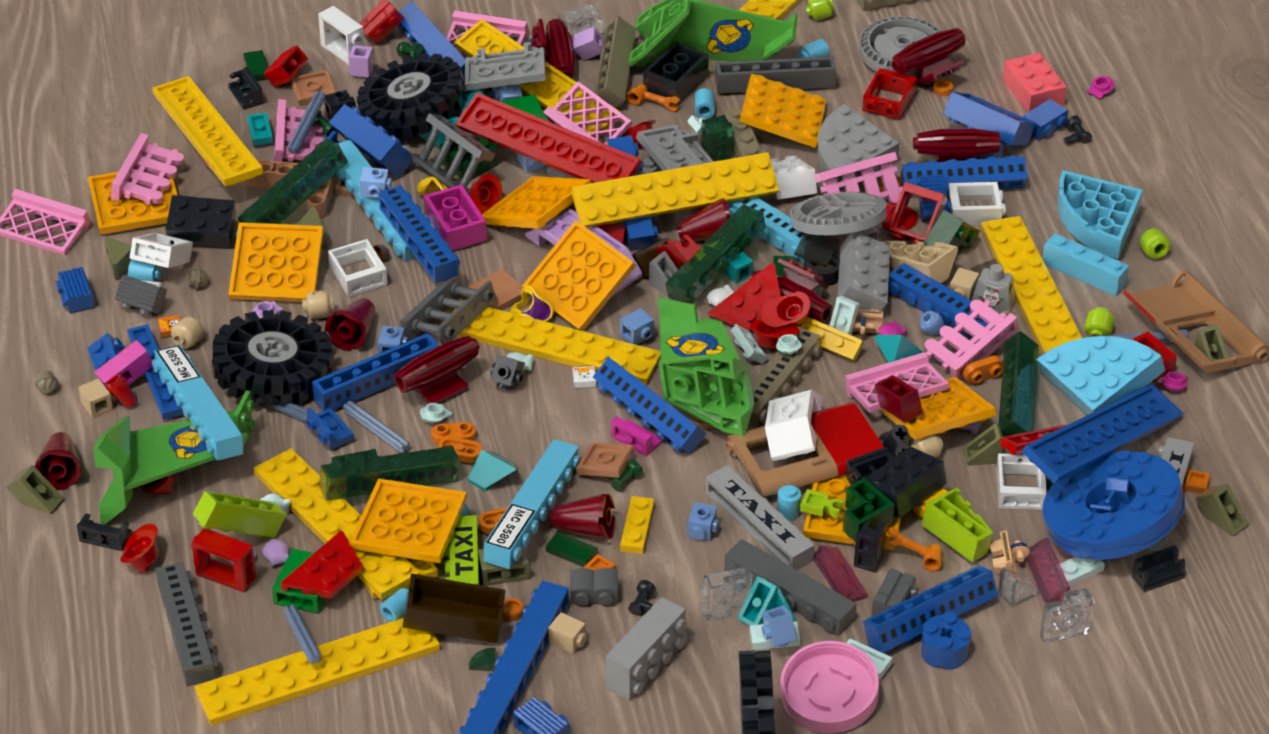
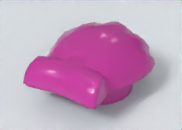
[1087,76,1115,99]
[878,320,908,335]
[1161,372,1188,392]

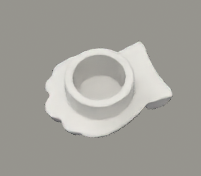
[707,285,734,306]

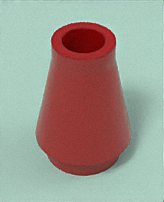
[106,374,137,408]

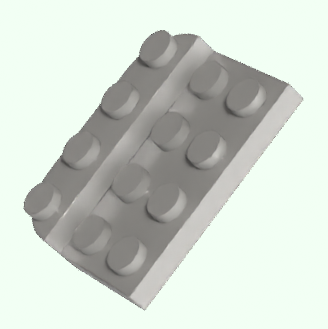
[465,42,546,91]
[636,125,714,171]

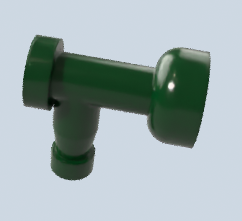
[396,42,424,61]
[311,110,337,137]
[605,460,643,491]

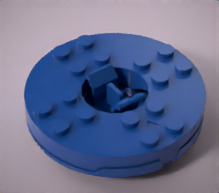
[1042,450,1185,560]

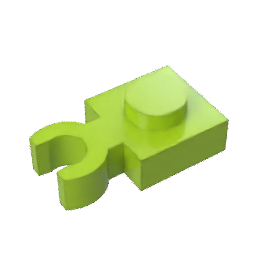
[800,489,844,518]

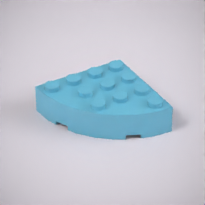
[1057,170,1143,259]
[1037,336,1165,415]

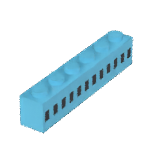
[726,197,821,264]

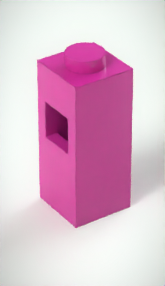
[94,340,153,397]

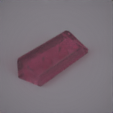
[1026,538,1070,605]
[814,545,868,602]

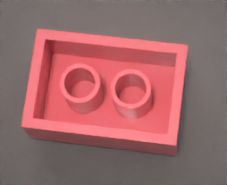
[1002,53,1067,112]

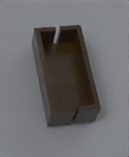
[402,573,505,643]

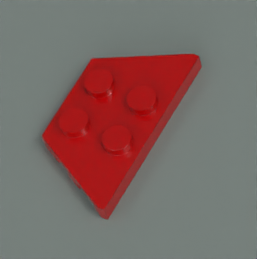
[708,262,781,333]
[281,530,363,599]

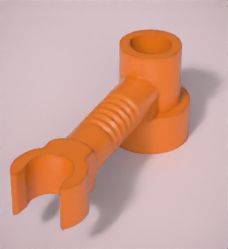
[626,84,680,112]
[885,527,943,571]

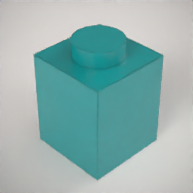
[721,248,754,284]

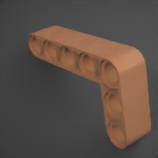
[238,159,335,219]

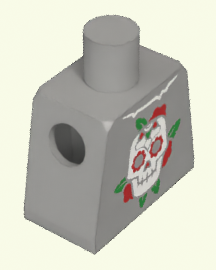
[971,264,1015,312]

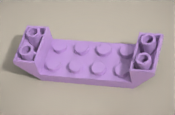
[525,207,642,296]

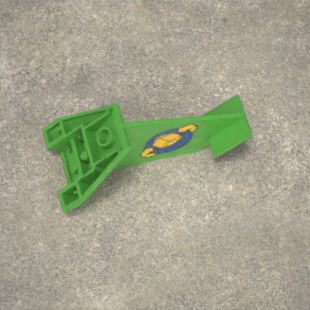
[628,0,798,66]
[657,297,754,436]
[94,391,255,524]

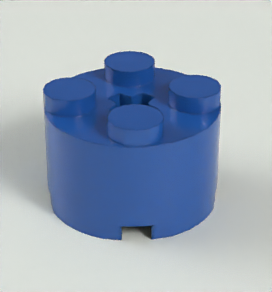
[921,612,971,670]

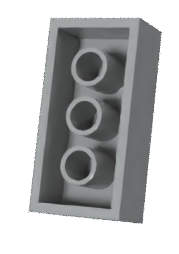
[837,232,890,311]
[605,597,687,701]

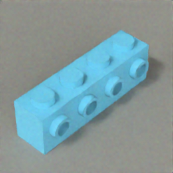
[1043,233,1129,296]

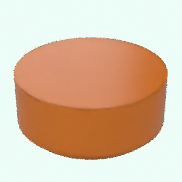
[933,79,953,96]
[503,598,524,621]

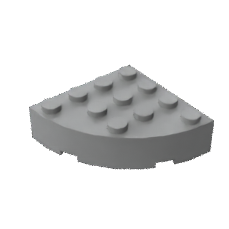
[817,104,899,193]

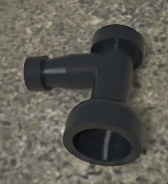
[1063,115,1092,145]
[628,580,656,615]

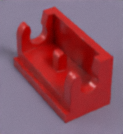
[655,235,702,265]

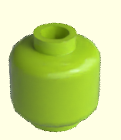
[805,0,835,21]
[1139,228,1171,259]
[1084,307,1115,337]

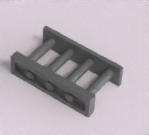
[408,113,495,195]
[400,275,497,344]

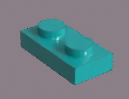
[247,112,273,146]

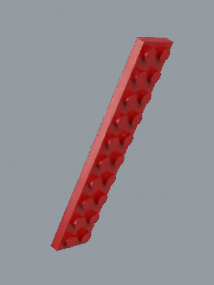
[455,93,642,183]

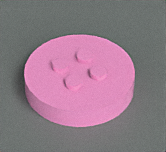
[780,641,879,734]

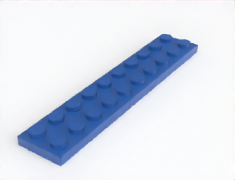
[1022,384,1184,483]

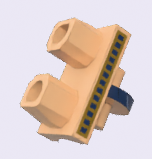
[852,309,883,335]
[990,530,1030,578]

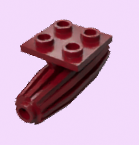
[529,18,576,79]
[891,28,966,86]
[913,128,1001,162]
[749,258,833,324]
[394,336,480,404]

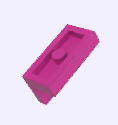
[611,416,662,457]

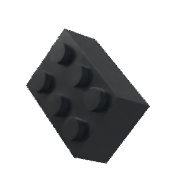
[643,41,709,102]
[165,195,236,249]
[865,446,947,518]

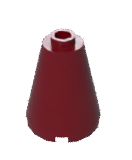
[677,198,737,242]
[325,298,375,351]
[35,432,81,490]
[549,494,615,540]

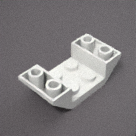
[765,390,822,461]

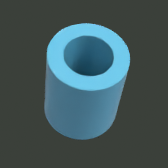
[798,39,829,58]
[694,88,715,119]
[128,259,162,282]
[777,485,801,521]
[379,588,407,622]

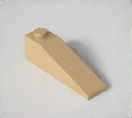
[882,241,958,283]

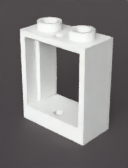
[318,6,364,65]
[947,182,1006,225]
[130,233,193,268]
[328,239,388,297]
[996,453,1047,510]

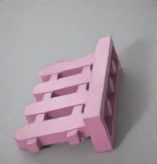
[274,99,325,164]
[111,133,184,205]
[814,152,903,204]
[924,300,1018,381]

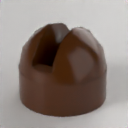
[373,245,390,262]

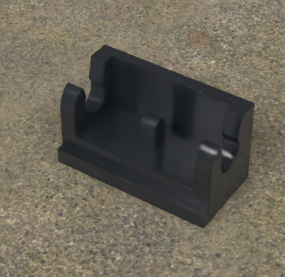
[228,67,264,110]
[846,447,894,485]
[76,513,132,551]
[854,520,887,573]
[1132,545,1185,592]

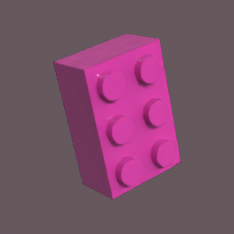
[423,184,487,251]

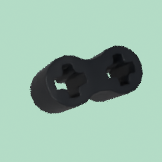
[883,425,911,457]

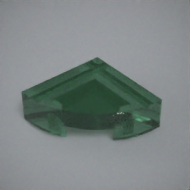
[469,647,496,671]

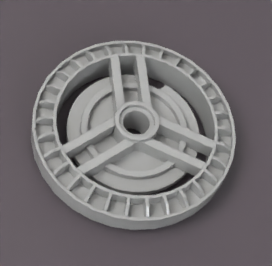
[859,16,941,77]
[790,191,887,236]

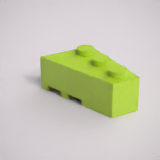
[921,487,993,563]

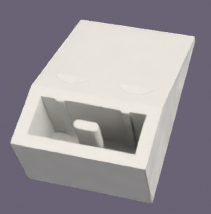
[771,156,817,200]

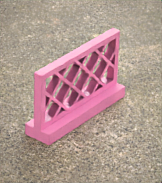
[446,11,530,58]
[543,81,633,145]
[0,189,91,255]
[845,352,949,413]

